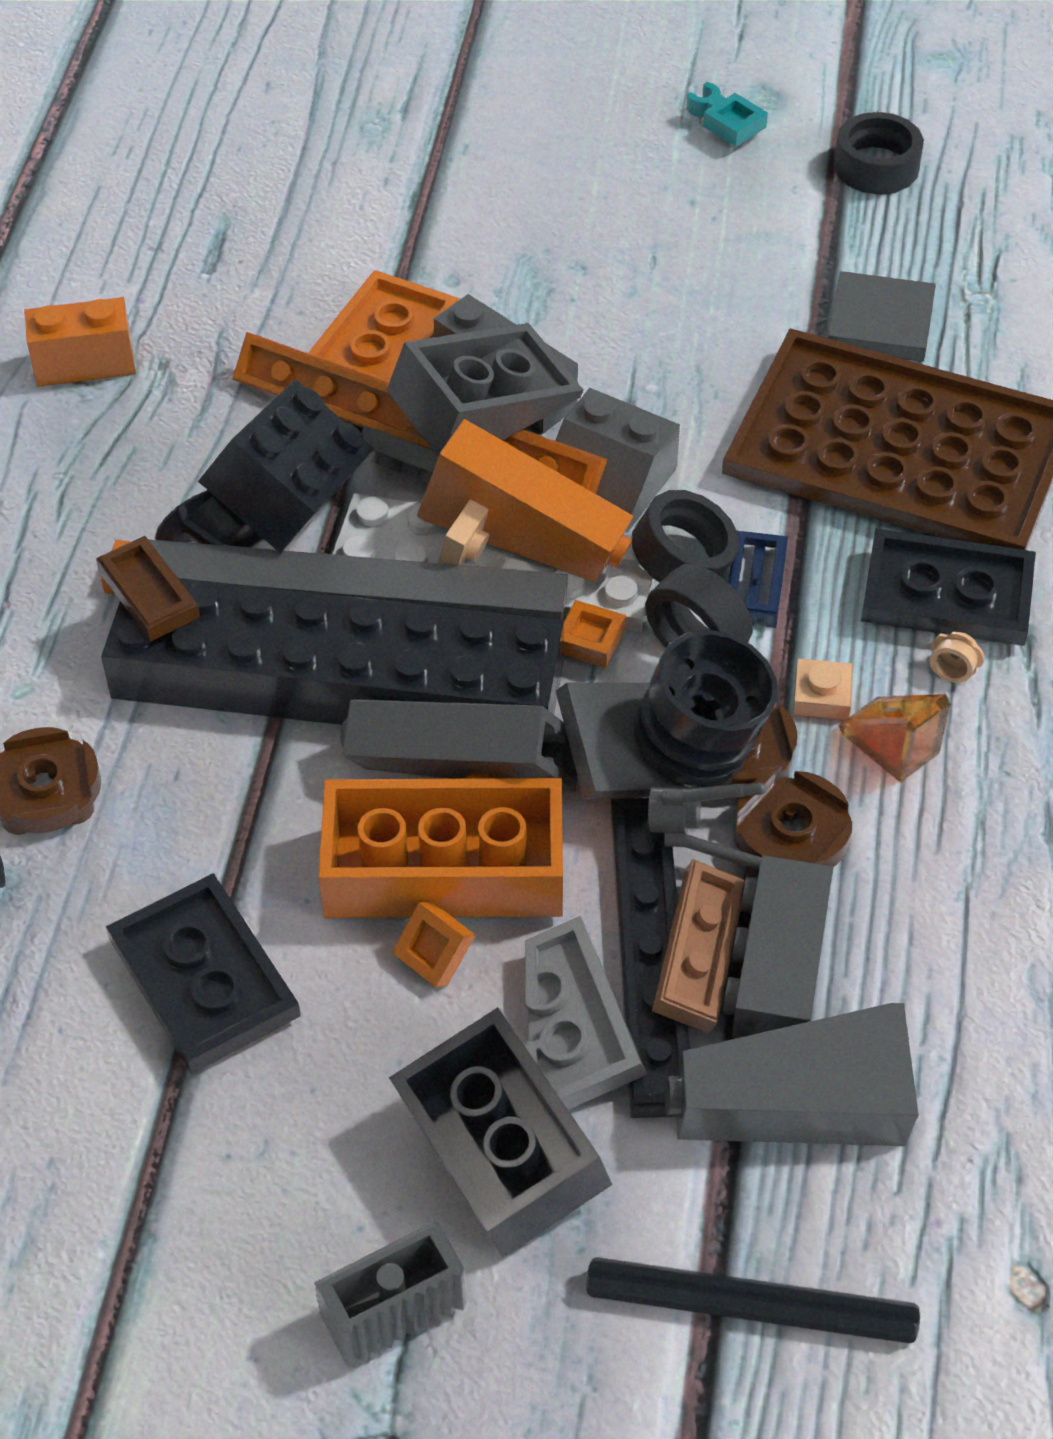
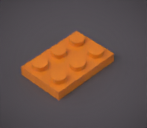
[308,270,460,382]

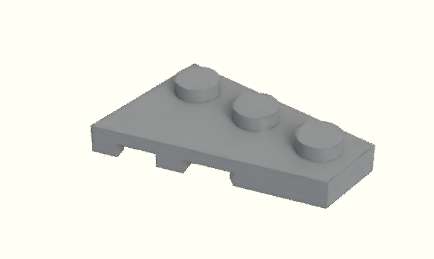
[525,916,647,1110]

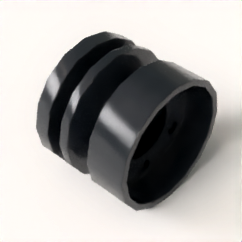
[634,630,778,787]

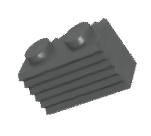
[314,1221,466,1367]

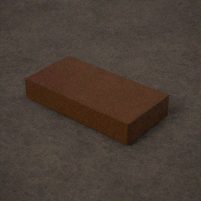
[96,536,200,642]

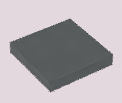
[828,271,936,361]
[555,682,685,799]

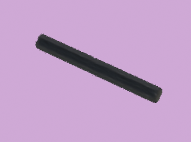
[586,1257,920,1344]

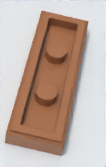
[652,859,745,1034]

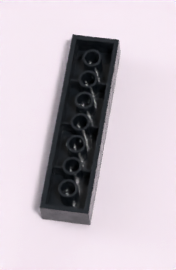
[101,578,564,725]

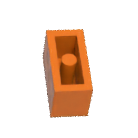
[24,297,136,387]

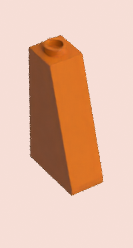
[417,419,634,582]

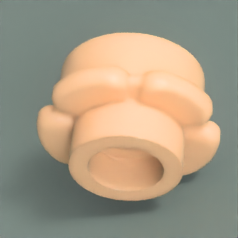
[930,632,984,683]

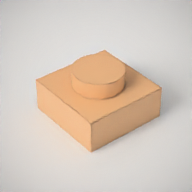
[438,499,490,565]
[793,658,853,721]

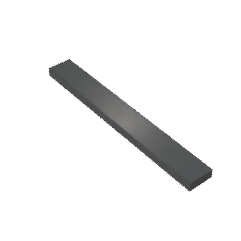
[148,539,568,620]

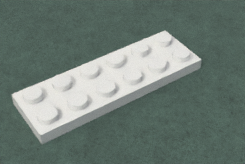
[332,493,655,633]

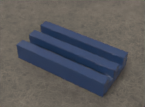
[728,530,788,628]

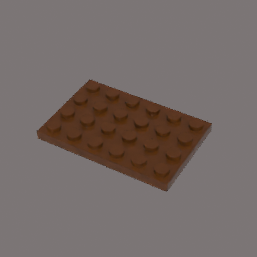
[722,328,1053,550]

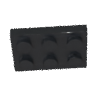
[861,528,1036,646]
[106,873,301,1074]

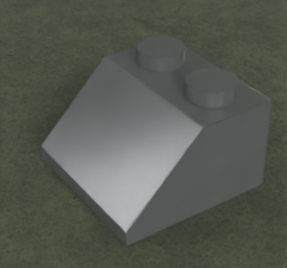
[555,388,680,533]

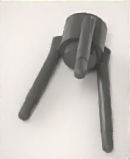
[648,783,767,870]

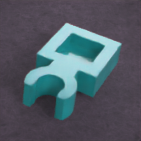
[686,82,768,147]

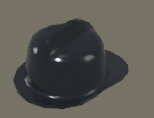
[155,490,264,548]

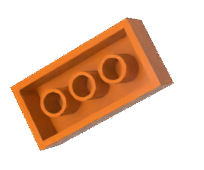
[318,778,563,918]

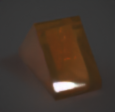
[838,694,951,783]

